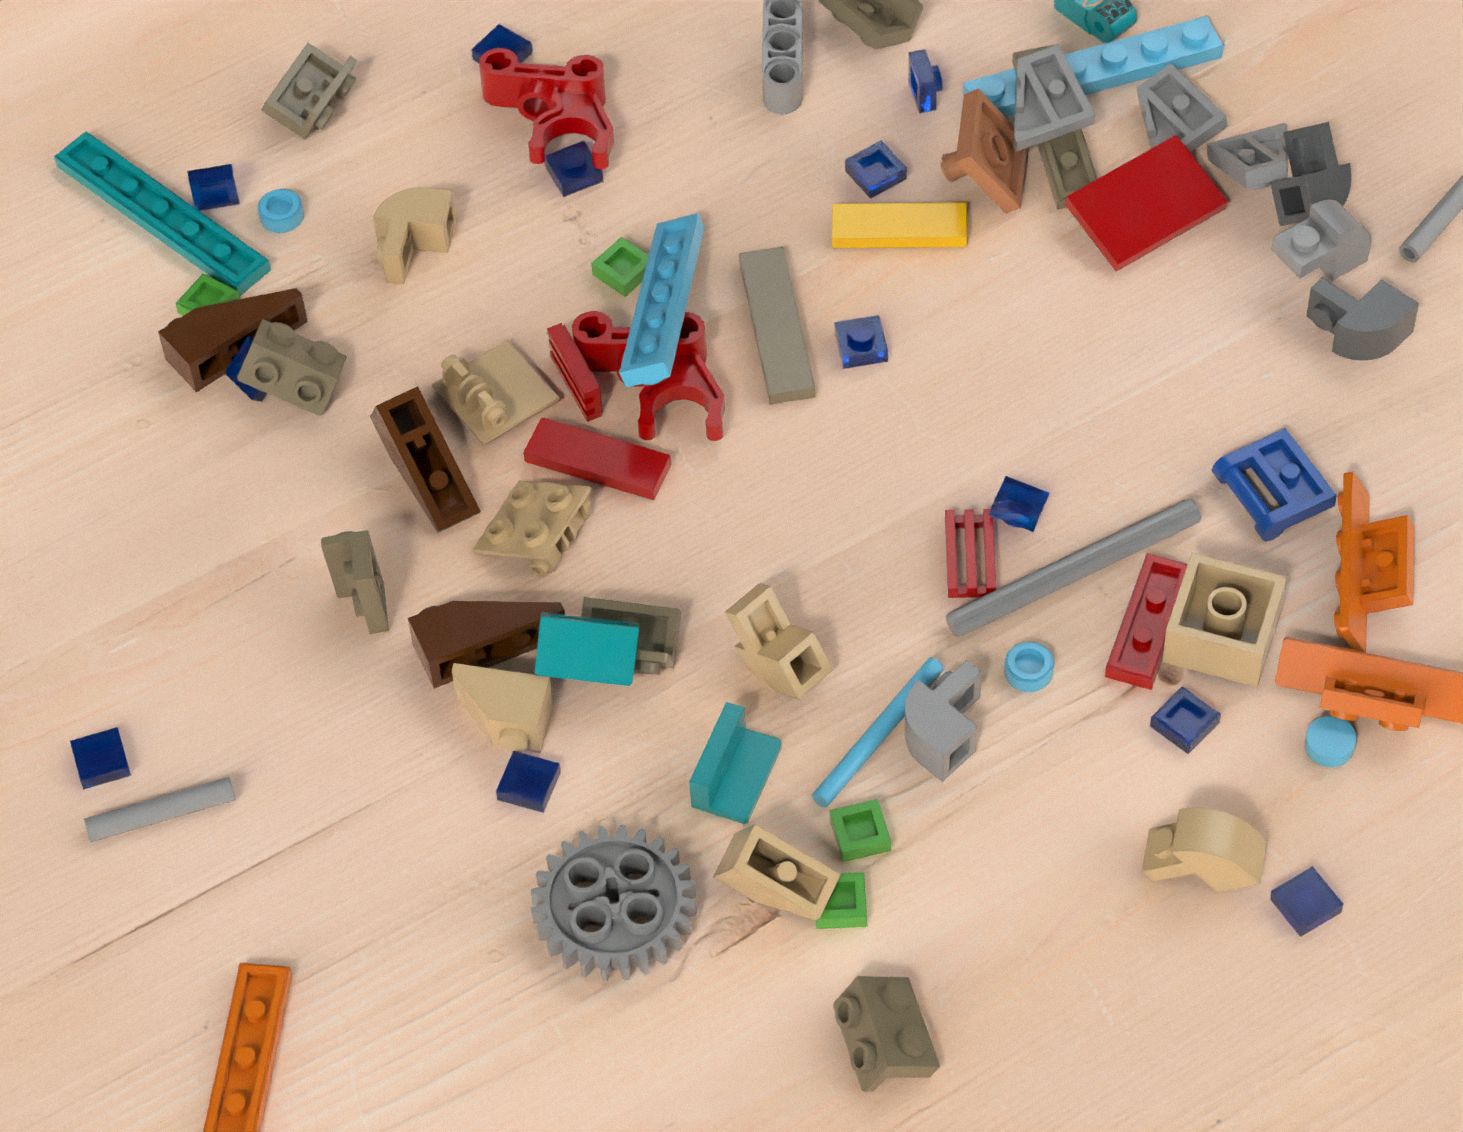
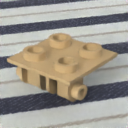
[432,340,560,446]
[473,480,592,577]

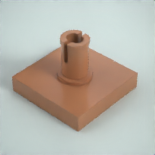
[941,88,1027,213]

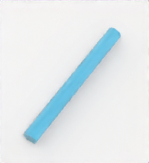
[812,657,944,808]

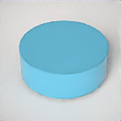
[258,189,304,233]
[1004,642,1054,692]
[1305,716,1357,767]

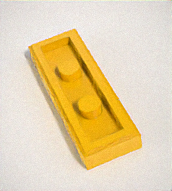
[832,202,967,248]

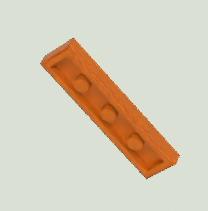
[203,963,292,1132]

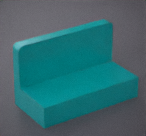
[535,612,639,686]
[689,702,781,824]

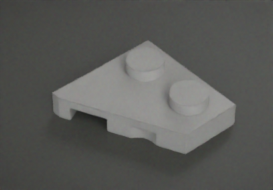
[1013,44,1095,152]
[1137,63,1228,153]
[1207,123,1288,190]

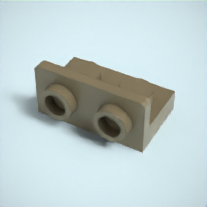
[321,530,389,634]

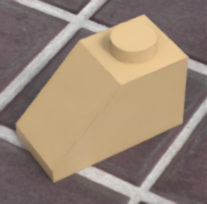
[452,663,553,752]
[713,824,841,920]

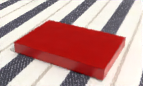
[1065,135,1228,272]

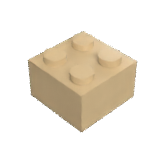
[1162,552,1287,687]

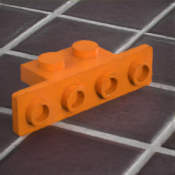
[1334,471,1414,652]
[1275,637,1463,731]

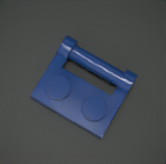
[1212,428,1337,541]

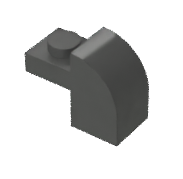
[1270,122,1351,226]
[1306,277,1419,360]

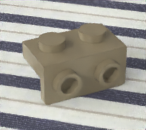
[819,0,923,49]
[261,43,358,139]
[237,319,347,415]
[581,597,682,675]
[833,976,940,1092]

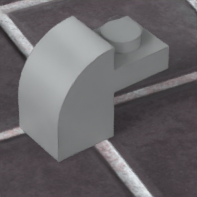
[1271,199,1371,281]
[905,660,981,782]

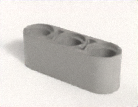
[762,0,803,115]

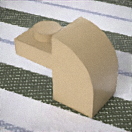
[373,187,456,284]
[725,583,833,700]
[1142,807,1267,893]

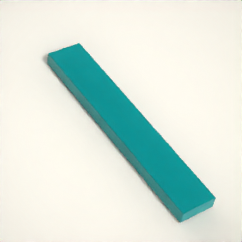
[54,131,271,296]

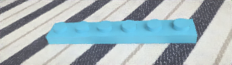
[963,16,1223,117]
[619,213,705,388]

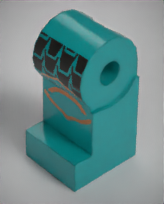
[1054,0,1137,43]

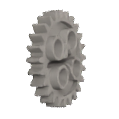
[531,825,697,981]

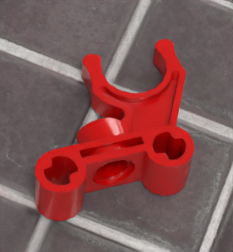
[479,48,614,169]
[572,311,725,441]

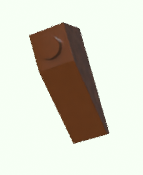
[158,288,308,392]
[370,386,481,533]
[408,601,565,689]

